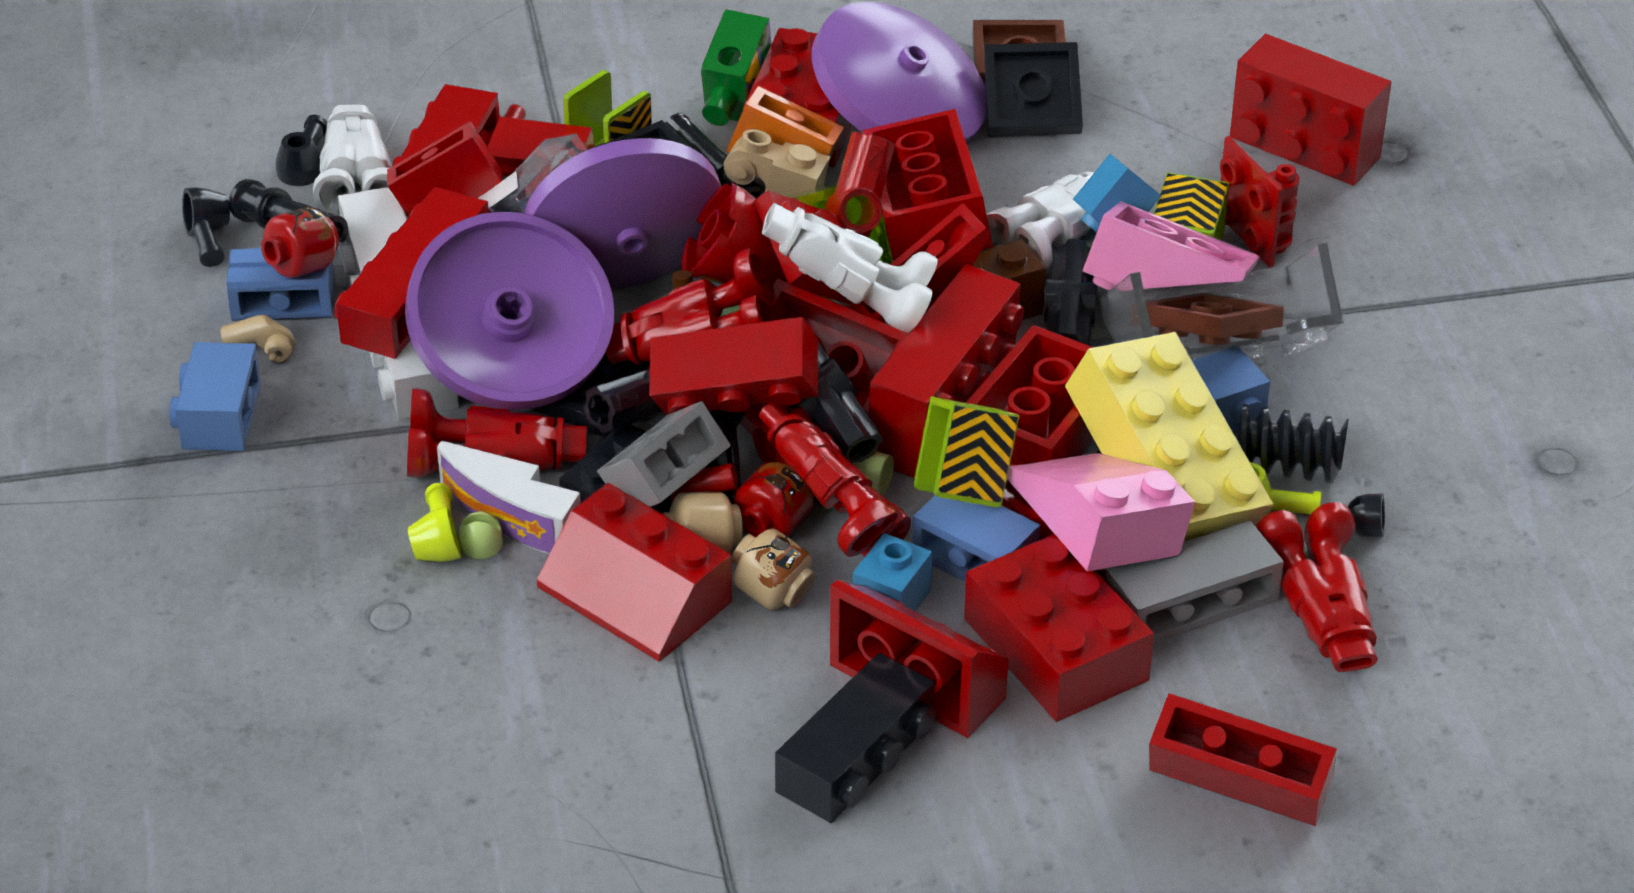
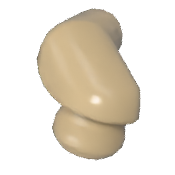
[220,315,296,363]

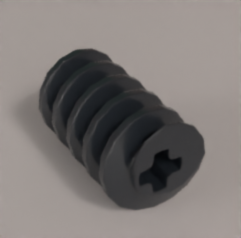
[1237,403,1349,484]

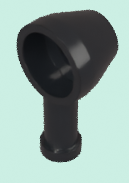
[276,114,327,186]
[182,187,230,267]

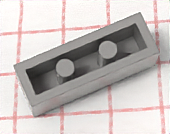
[1105,520,1284,643]

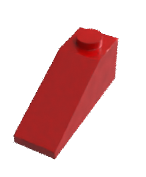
[850,203,991,333]

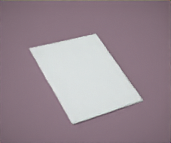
[478,172,518,208]

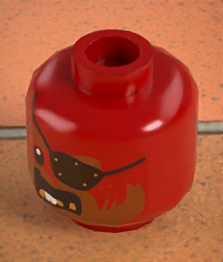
[261,207,339,278]
[734,462,814,537]

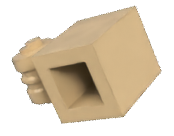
[724,129,830,207]

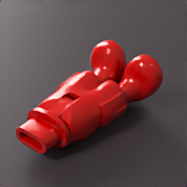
[606,248,779,365]
[407,388,587,478]
[759,402,911,558]
[1256,502,1378,672]

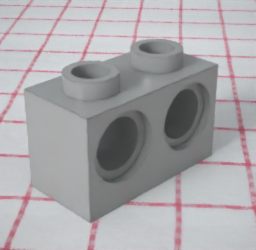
[597,401,731,507]

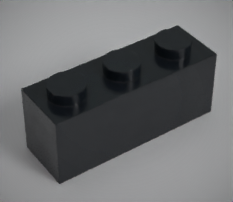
[775,652,937,823]

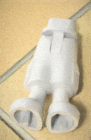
[312,105,392,215]
[981,171,1094,276]
[762,203,938,333]

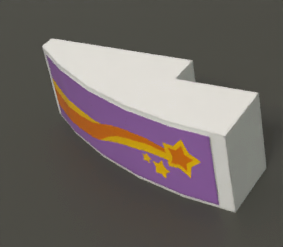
[437,441,580,554]

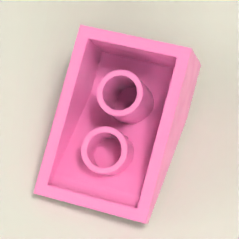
[1083,201,1260,292]
[1007,453,1195,572]

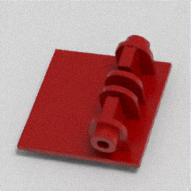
[1220,136,1300,268]

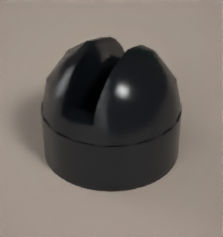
[1348,493,1385,536]

